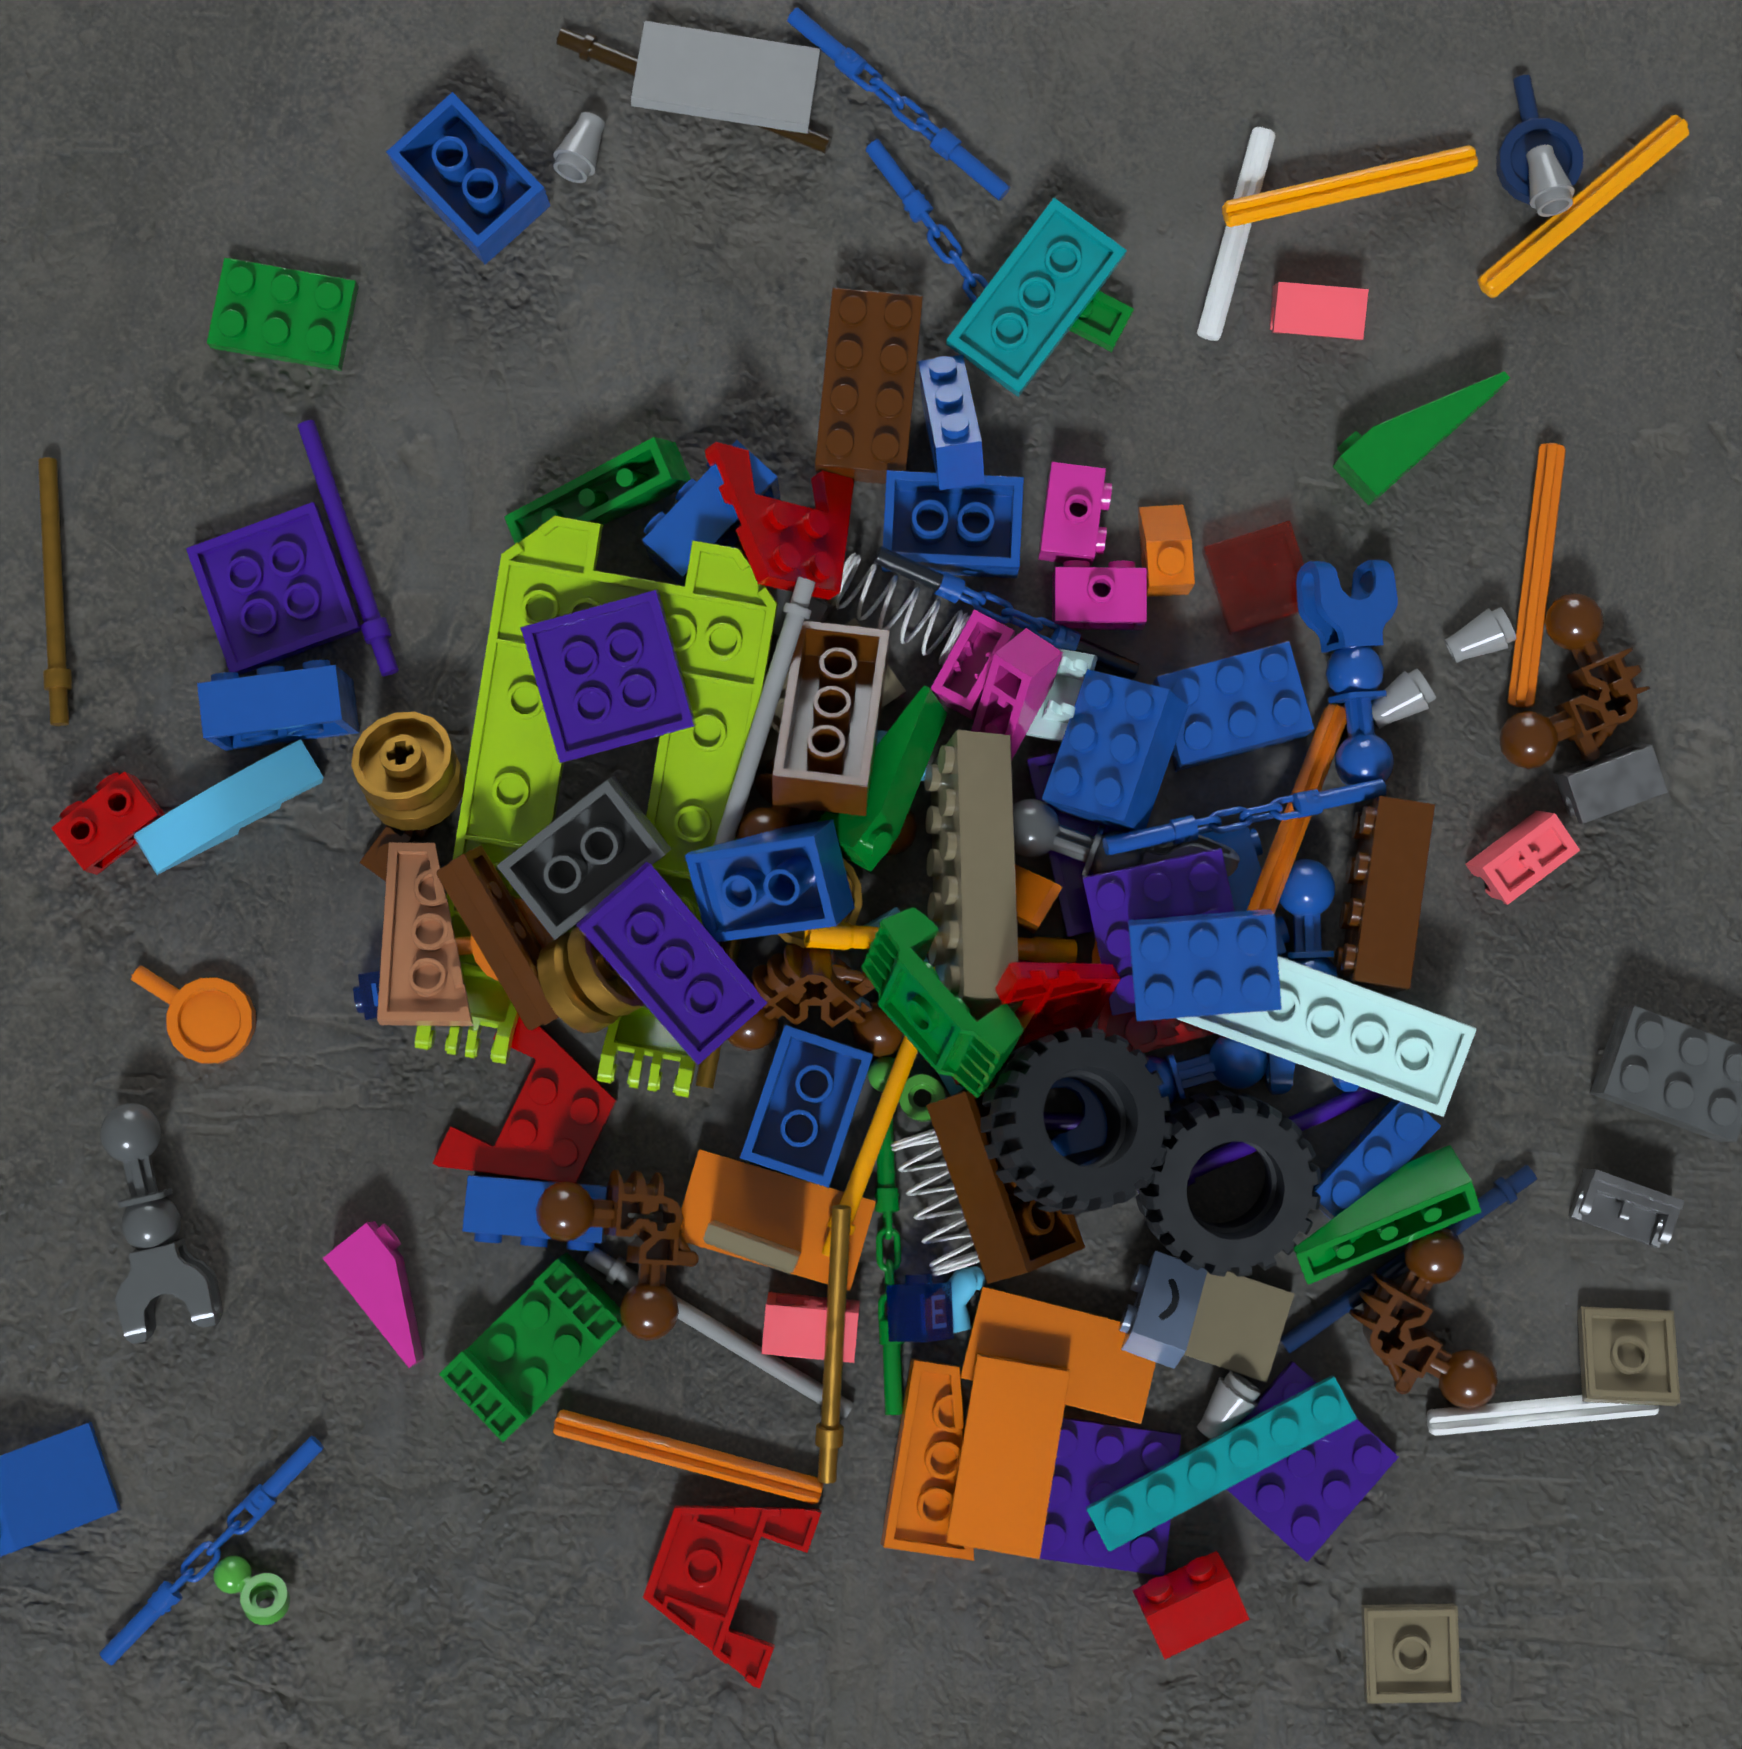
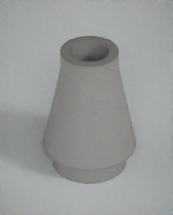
[553,112,605,183]
[1526,145,1575,217]
[1444,607,1517,663]
[1371,668,1436,729]
[1197,1371,1261,1439]

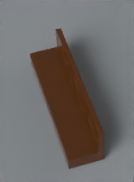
[436,845,559,1030]

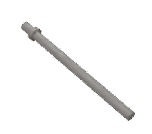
[713,577,816,846]
[584,1246,854,1419]

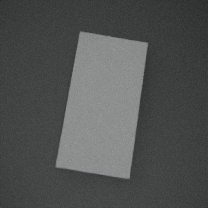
[631,21,820,134]

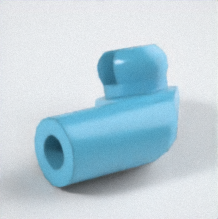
[941,1266,986,1333]

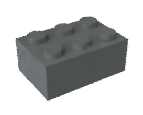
[497,776,672,940]
[1589,1006,1742,1142]

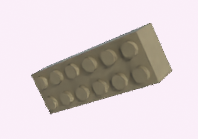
[925,730,1018,1022]

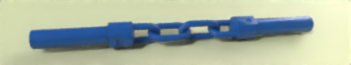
[787,7,1010,201]
[865,139,989,304]
[1103,779,1386,855]
[99,1436,324,1665]

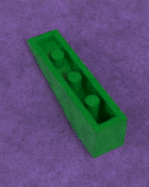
[1333,371,1510,506]
[504,437,691,544]
[819,685,947,872]
[1293,1145,1481,1285]

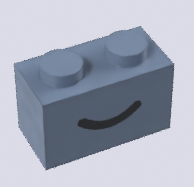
[1119,1251,1207,1369]

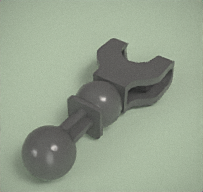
[1013,799,1240,876]
[100,1103,223,1344]

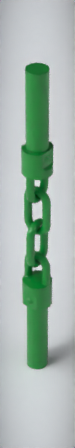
[874,1118,904,1415]

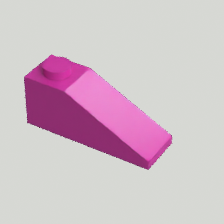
[971,628,1063,761]
[323,1221,424,1368]

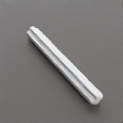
[1197,127,1275,341]
[1427,1395,1659,1436]

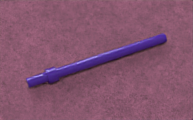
[297,420,399,676]
[1137,1087,1384,1193]

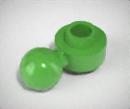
[868,1056,946,1122]
[213,1555,290,1625]

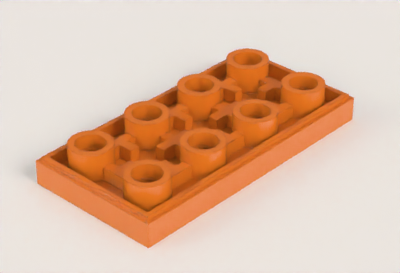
[681,1149,876,1291]
[960,1286,1156,1424]
[946,1354,1070,1559]

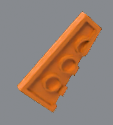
[881,1358,974,1561]

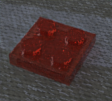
[1202,520,1304,635]

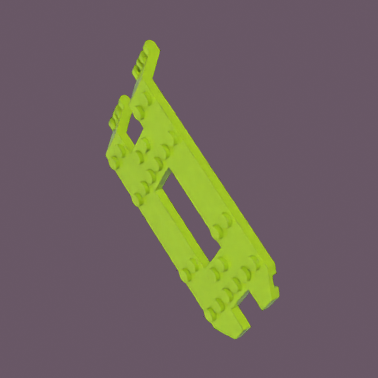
[415,516,778,1098]

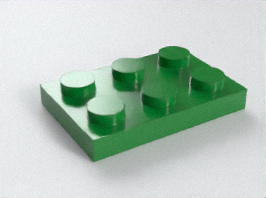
[207,257,359,371]

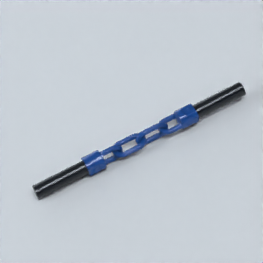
[873,546,1139,680]

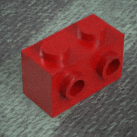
[51,771,165,875]
[1132,1551,1250,1660]

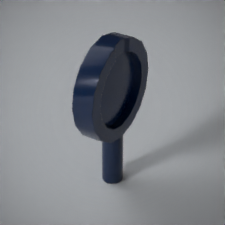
[1496,75,1583,205]

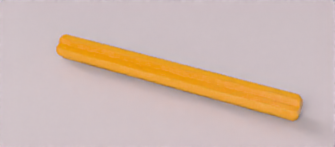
[1477,115,1690,298]
[1222,145,1478,227]

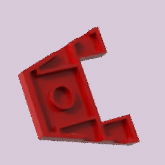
[705,442,854,600]
[952,962,1121,1085]
[432,1016,617,1183]
[643,1505,822,1689]

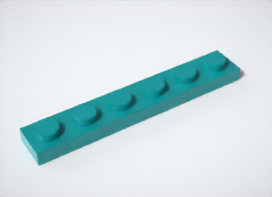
[1085,1375,1357,1552]

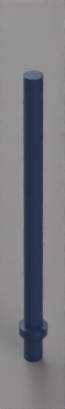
[1280,1165,1537,1354]

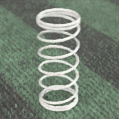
[827,552,971,665]
[890,1129,979,1276]

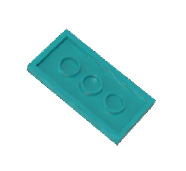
[946,198,1127,397]

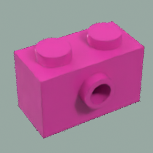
[1038,462,1112,567]
[1052,560,1147,630]
[931,609,1016,720]

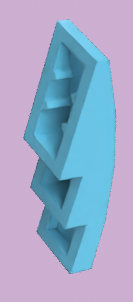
[134,739,324,875]

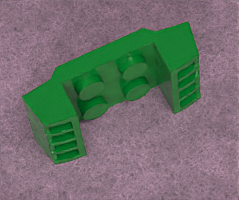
[861,907,1024,1098]
[439,1252,624,1443]

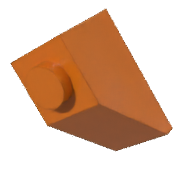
[1138,505,1195,597]
[1015,864,1063,934]

